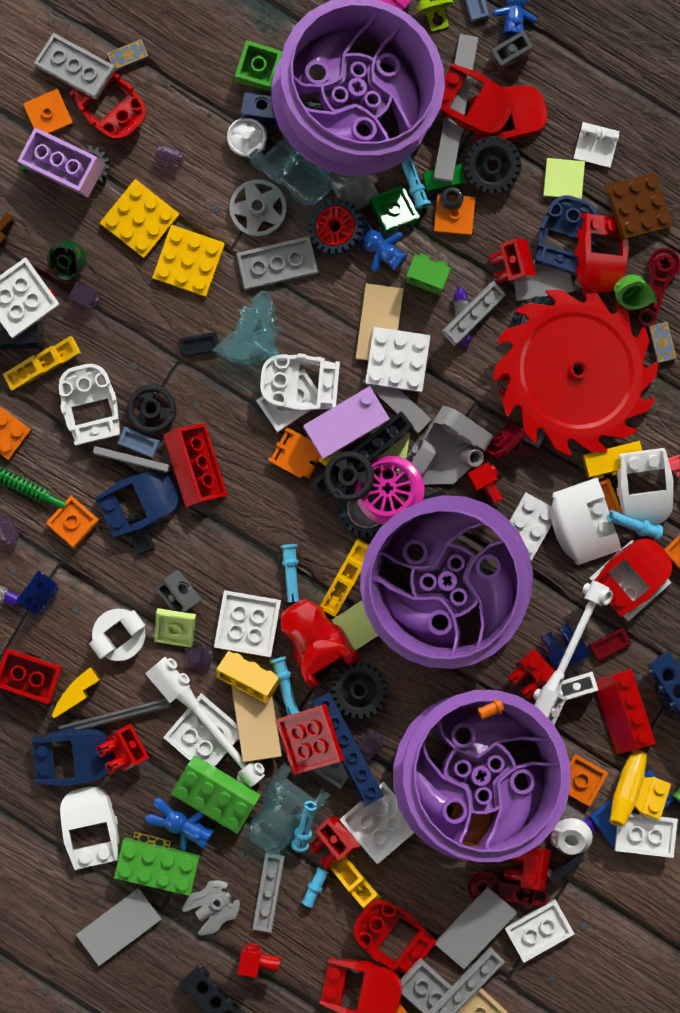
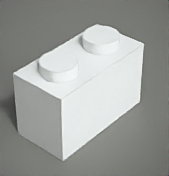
[560,672,598,701]

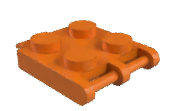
[268,427,321,478]

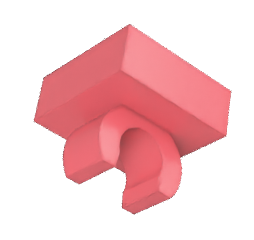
[668,455,680,478]

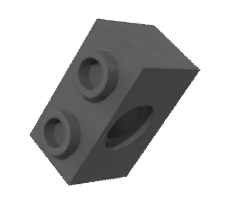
[490,30,533,72]
[155,570,202,613]

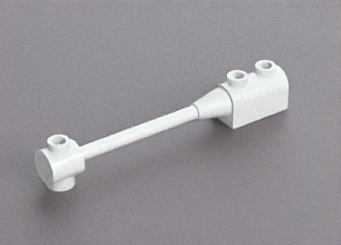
[533,580,613,725]
[145,657,265,788]

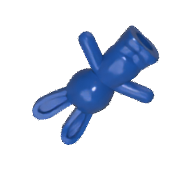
[492,0,537,37]
[360,217,408,272]
[145,798,214,851]

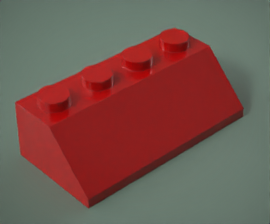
[163,423,228,507]
[595,669,656,754]

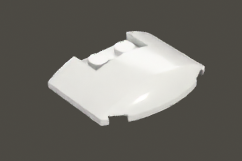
[551,477,621,565]

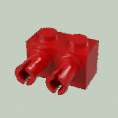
[489,238,536,284]
[466,462,503,505]
[507,648,555,700]
[96,724,149,774]
[308,816,361,870]
[504,847,551,890]
[238,943,281,978]

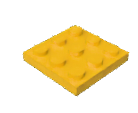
[100,179,180,259]
[152,225,225,298]

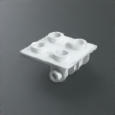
[573,122,620,168]

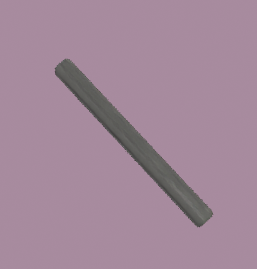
[58,698,171,731]

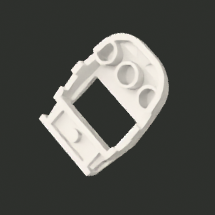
[260,353,340,411]
[59,364,120,446]
[617,448,673,525]
[60,786,119,870]

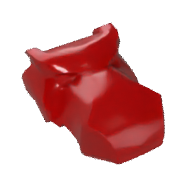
[281,598,360,689]

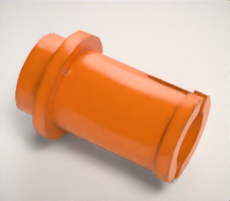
[478,699,504,720]

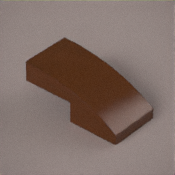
[0,212,16,250]

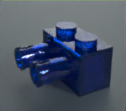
[16,570,60,615]
[540,622,591,671]

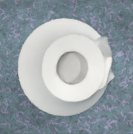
[227,117,267,158]
[551,818,593,855]

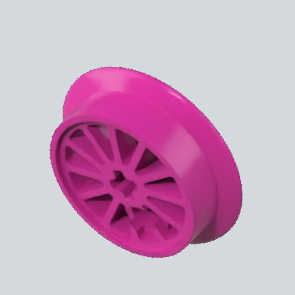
[355,456,424,525]

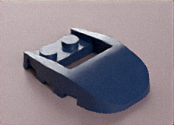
[535,195,598,277]
[95,471,180,540]
[32,728,113,786]

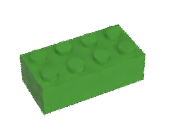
[171,755,260,834]
[114,837,201,896]

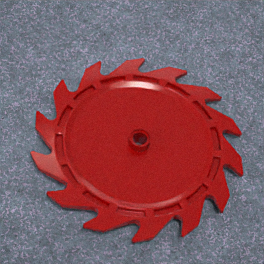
[493,287,658,456]

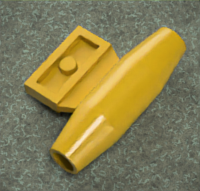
[610,749,671,827]

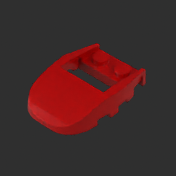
[440,63,513,136]
[69,72,146,140]
[467,85,547,143]
[575,213,629,293]
[590,538,672,617]
[354,900,437,975]
[319,957,402,1013]

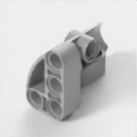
[397,406,494,487]

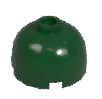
[47,240,86,280]

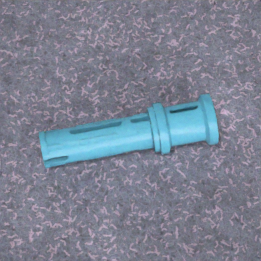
[401,155,431,210]
[607,510,663,542]
[280,544,299,602]
[269,656,299,716]
[291,801,317,852]

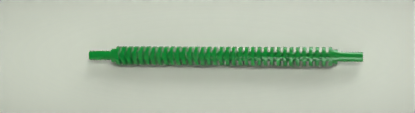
[0,467,66,510]

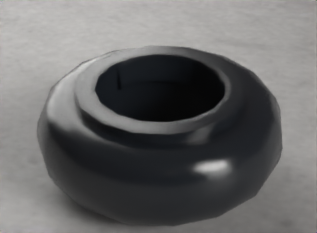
[440,187,463,210]

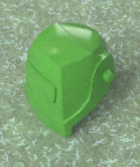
[614,274,657,310]

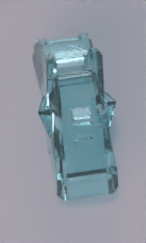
[212,291,283,365]

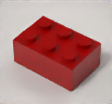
[0,649,64,704]

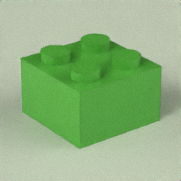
[235,40,283,93]
[406,254,451,296]

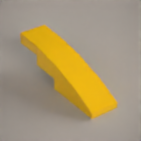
[3,336,81,391]
[320,538,369,617]

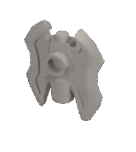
[182,880,240,935]

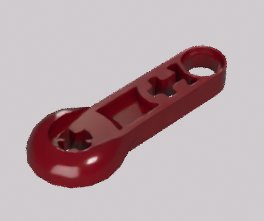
[638,248,680,327]
[466,871,549,906]

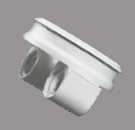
[89,609,146,661]

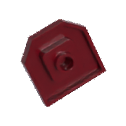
[486,422,536,459]

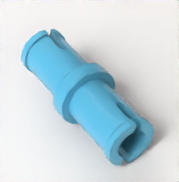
[301,867,329,908]

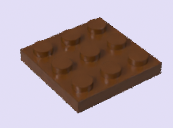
[604,172,673,240]

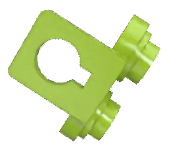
[416,0,454,32]

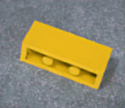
[582,441,642,480]
[216,651,279,704]

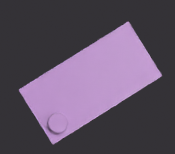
[18,128,105,198]
[303,386,390,461]

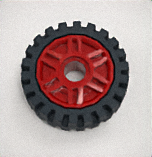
[308,198,366,257]

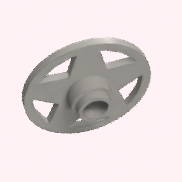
[229,179,286,236]

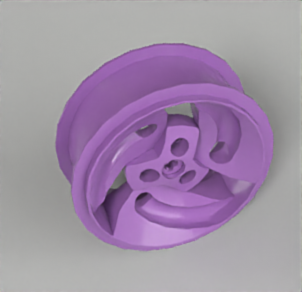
[271,0,445,176]
[360,495,533,669]
[393,690,571,862]

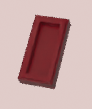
[588,627,632,662]

